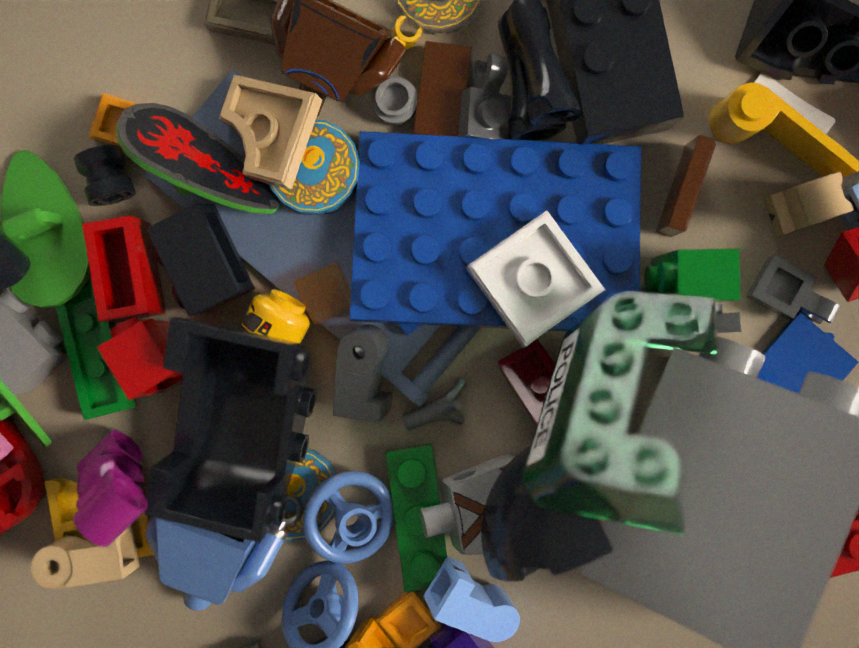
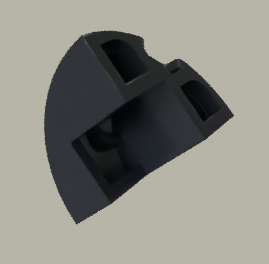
[481,444,614,582]

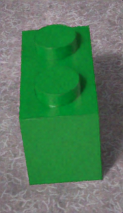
[644,249,740,304]

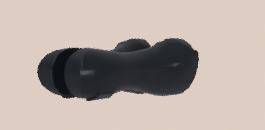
[498,0,583,141]

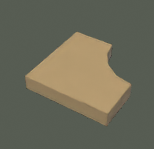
[218,75,322,190]

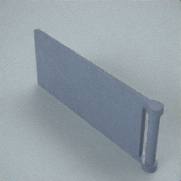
[145,71,480,407]

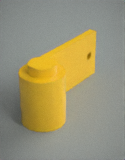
[709,83,859,178]

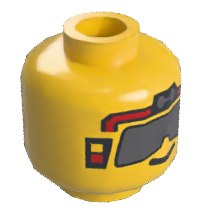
[238,289,310,344]

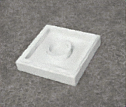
[466,210,605,348]

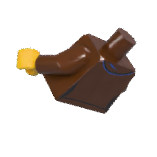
[270,0,422,116]

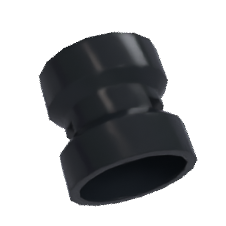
[73,145,136,206]

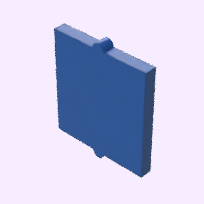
[758,312,859,393]

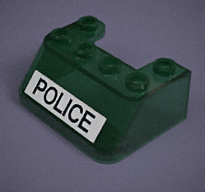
[523,291,718,535]

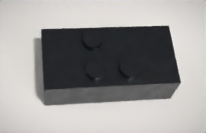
[546,0,684,145]

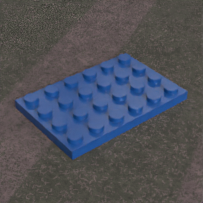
[350,131,641,335]

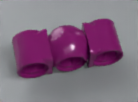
[73,430,148,547]

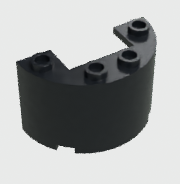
[144,317,317,543]

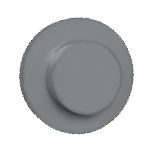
[371,76,418,125]

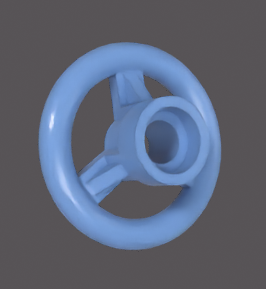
[303,471,395,564]
[282,560,359,648]

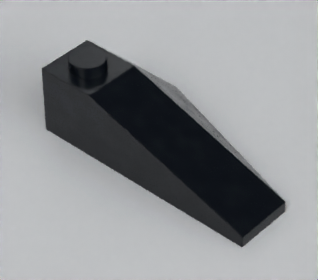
[735,0,859,85]

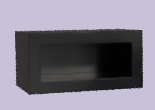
[146,203,255,317]

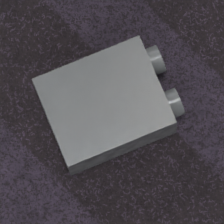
[580,335,859,648]

